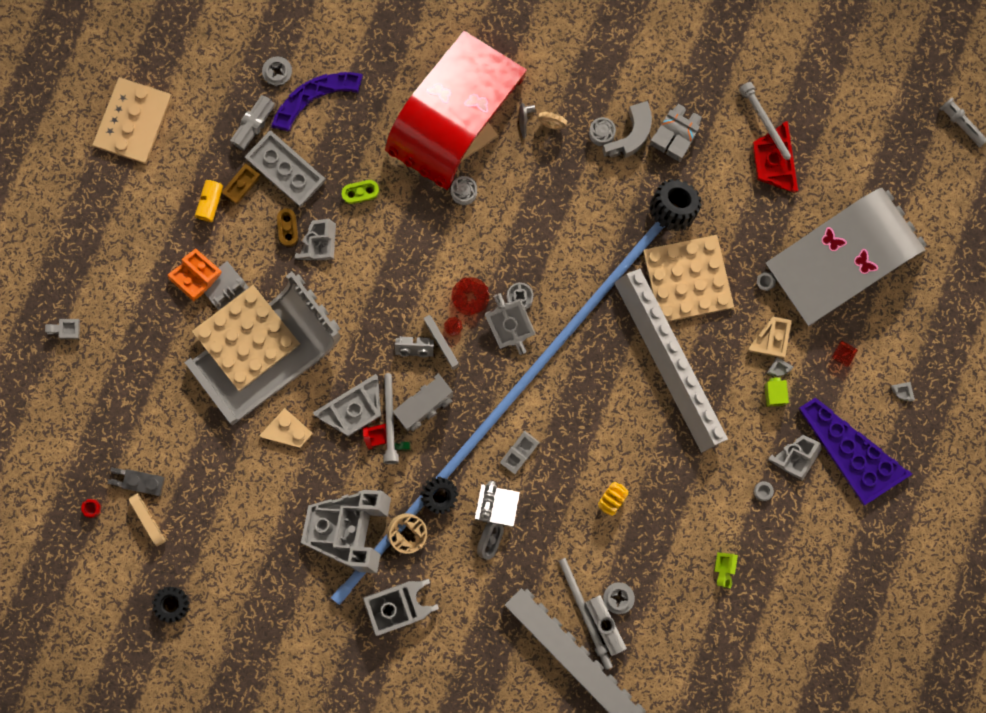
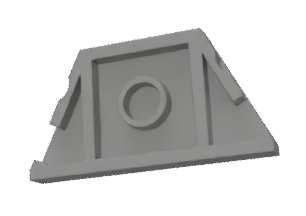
[313,374,381,437]

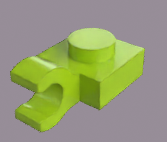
[715,552,738,588]

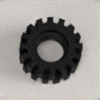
[420,477,459,514]
[152,587,190,623]

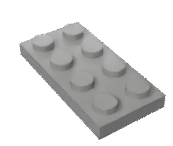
[245,130,326,208]

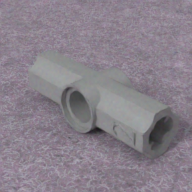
[230,95,275,151]
[585,595,627,656]

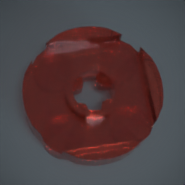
[451,277,490,316]

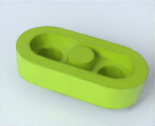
[342,180,379,204]

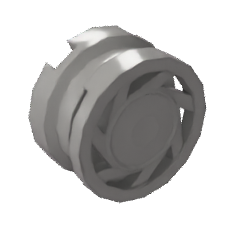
[589,117,616,146]
[451,176,477,205]
[507,282,533,310]

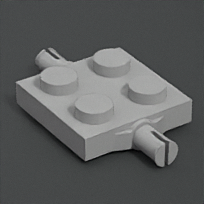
[485,293,535,355]

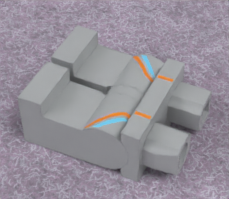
[649,104,702,162]

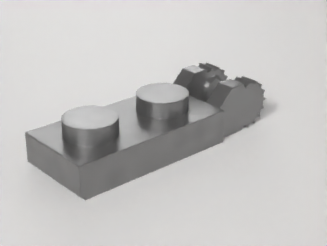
[107,467,165,496]

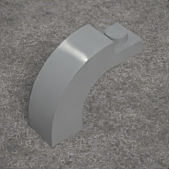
[602,101,652,158]

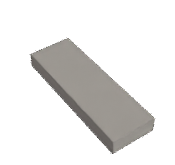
[424,315,459,370]

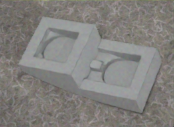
[500,431,540,474]

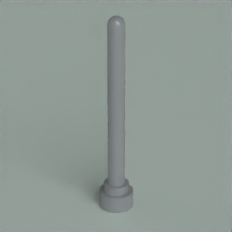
[739,82,791,160]
[383,373,399,464]

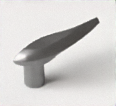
[519,103,535,138]

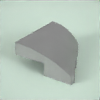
[295,219,336,260]
[769,435,822,481]

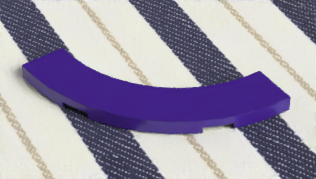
[271,72,363,132]

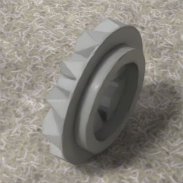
[262,57,292,86]
[603,582,635,614]

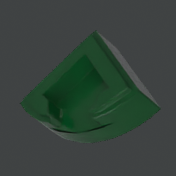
[394,442,410,451]

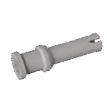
[939,98,986,148]

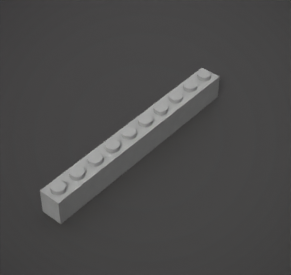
[614,269,728,453]
[505,588,647,713]

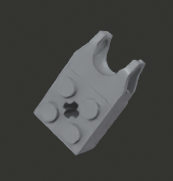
[363,579,439,636]

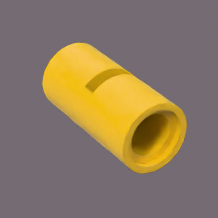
[195,180,223,222]

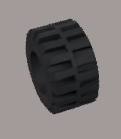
[649,179,702,231]

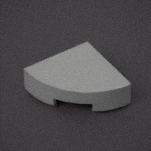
[767,357,793,376]
[891,382,915,402]

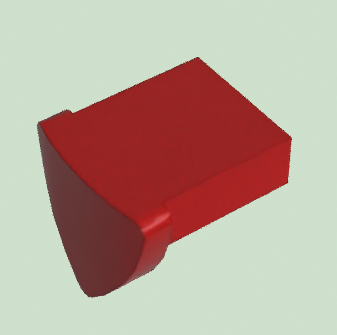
[363,424,387,450]

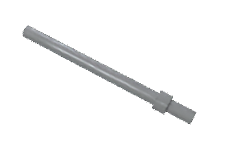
[559,558,613,670]

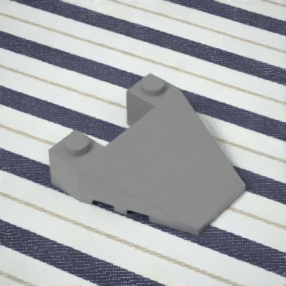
[301,490,391,573]

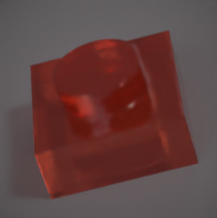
[831,340,858,367]

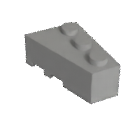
[393,373,453,432]

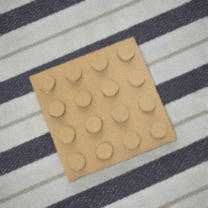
[643,235,734,322]
[192,285,301,392]

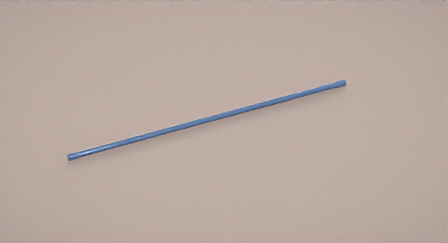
[331,222,665,605]

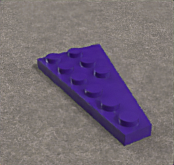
[798,397,912,506]

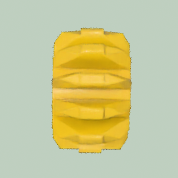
[598,482,628,516]

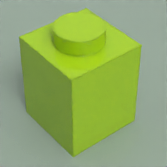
[764,378,789,407]

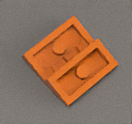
[168,249,222,301]

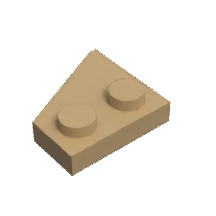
[748,317,792,358]
[259,408,313,448]

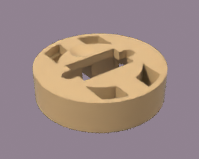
[387,513,427,554]

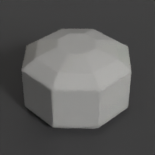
[757,272,777,291]

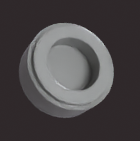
[753,481,774,501]

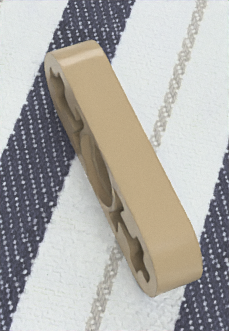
[129,493,166,547]

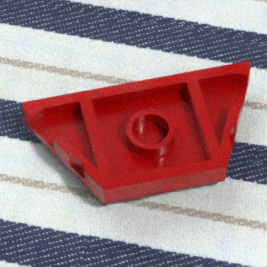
[752,121,798,193]

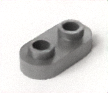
[477,522,504,560]

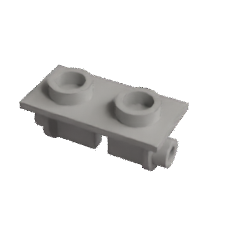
[395,336,434,357]

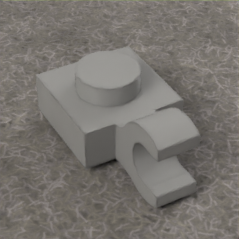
[45,319,80,339]

